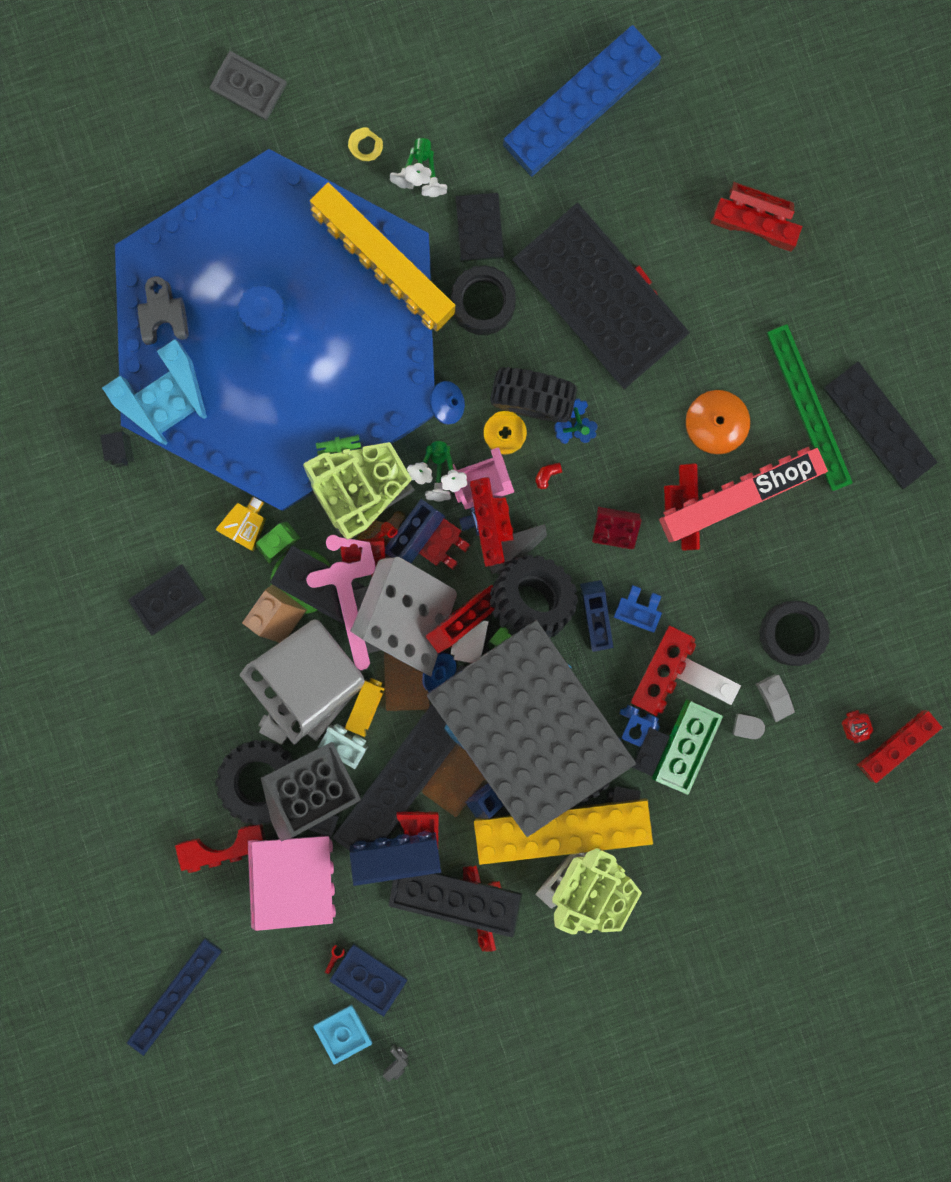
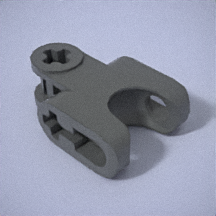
[138,276,189,345]

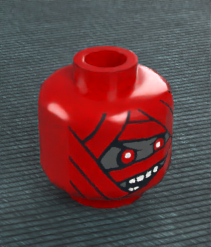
[842,710,873,743]

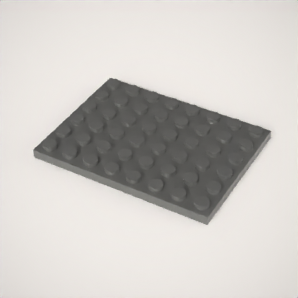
[427,619,636,837]

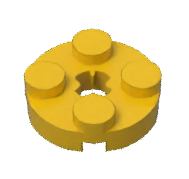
[484,411,527,455]

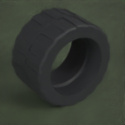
[451,265,516,336]
[759,601,830,666]

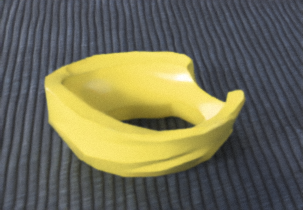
[348,127,383,161]

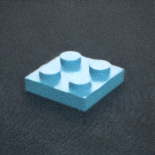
[313,1004,373,1065]

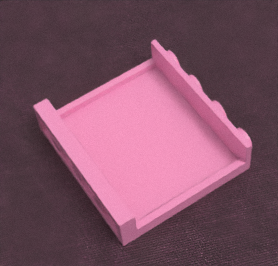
[248,834,336,931]

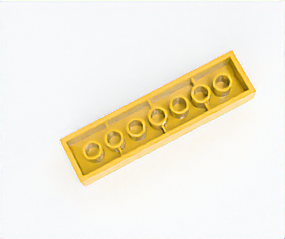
[310,182,455,332]
[474,798,653,865]

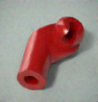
[535,462,562,489]

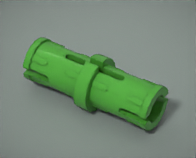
[316,434,361,456]

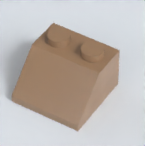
[242,585,307,642]

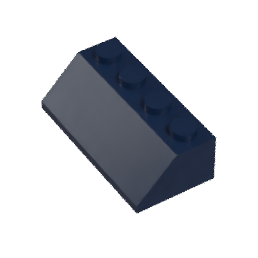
[350,831,441,886]

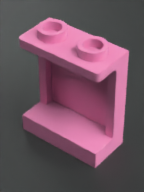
[453,447,514,510]

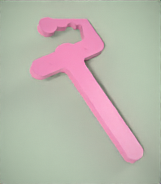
[306,535,375,670]

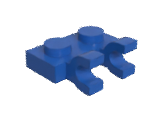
[614,585,662,633]

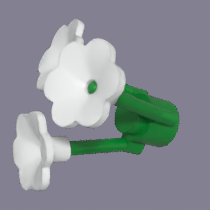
[390,138,447,197]
[407,441,467,502]

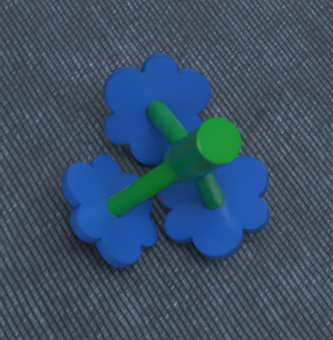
[554,398,598,444]

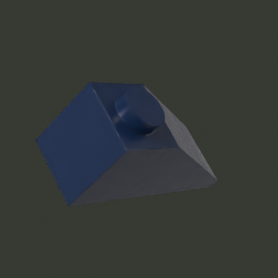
[580,580,614,652]
[465,783,504,819]

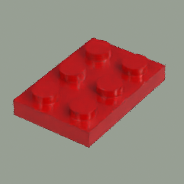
[730,182,795,221]

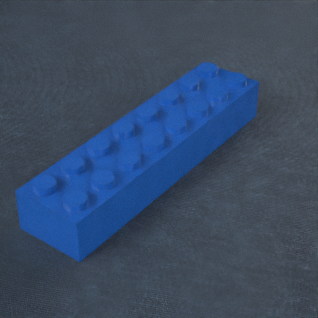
[503,25,661,177]

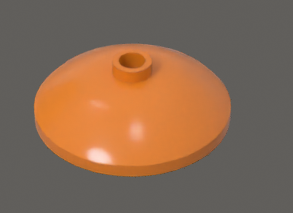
[685,390,750,455]

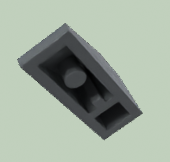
[490,524,547,574]

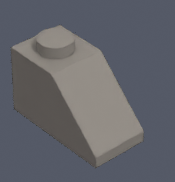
[756,674,795,722]

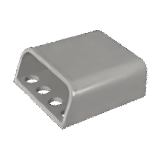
[350,557,457,677]
[240,619,365,745]

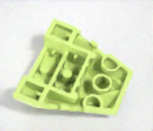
[303,442,412,540]
[552,848,642,934]

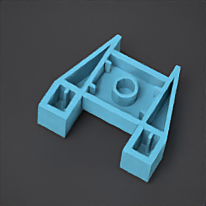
[102,339,207,445]

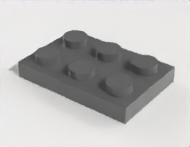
[209,51,287,121]

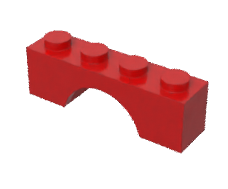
[711,198,803,252]
[175,823,266,873]

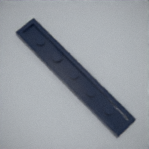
[127,938,223,1056]

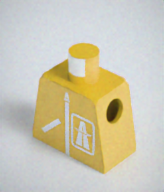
[216,497,266,551]

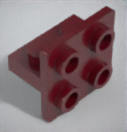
[592,507,641,549]

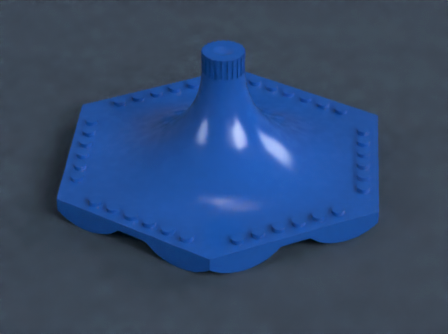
[115,149,435,511]

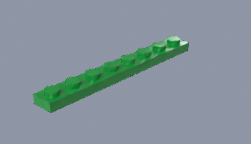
[766,324,853,492]

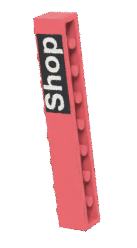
[659,446,828,542]

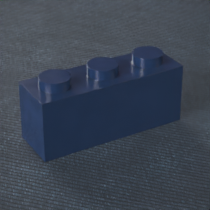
[385,499,446,564]

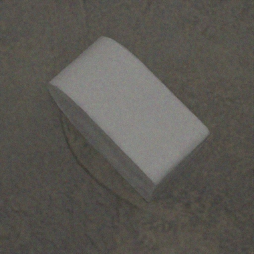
[732,713,765,739]

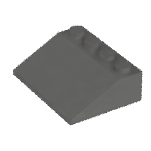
[261,742,361,842]

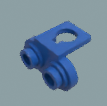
[619,705,660,747]

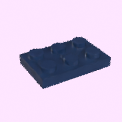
[330,943,408,1017]

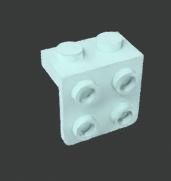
[318,724,368,769]

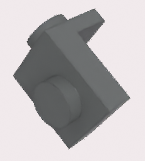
[383,1044,409,1082]

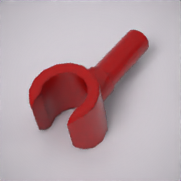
[370,522,398,539]
[325,945,344,974]

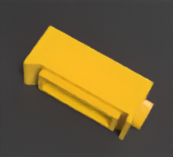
[345,678,385,737]

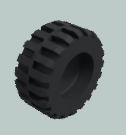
[490,367,577,422]
[490,555,578,638]
[216,740,294,825]

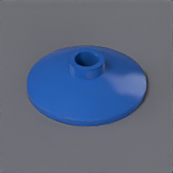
[430,381,465,424]
[422,653,456,692]

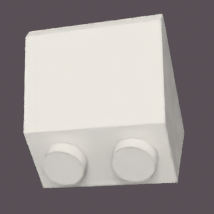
[451,621,488,663]

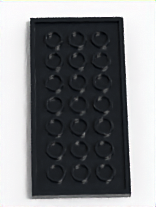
[512,202,690,390]

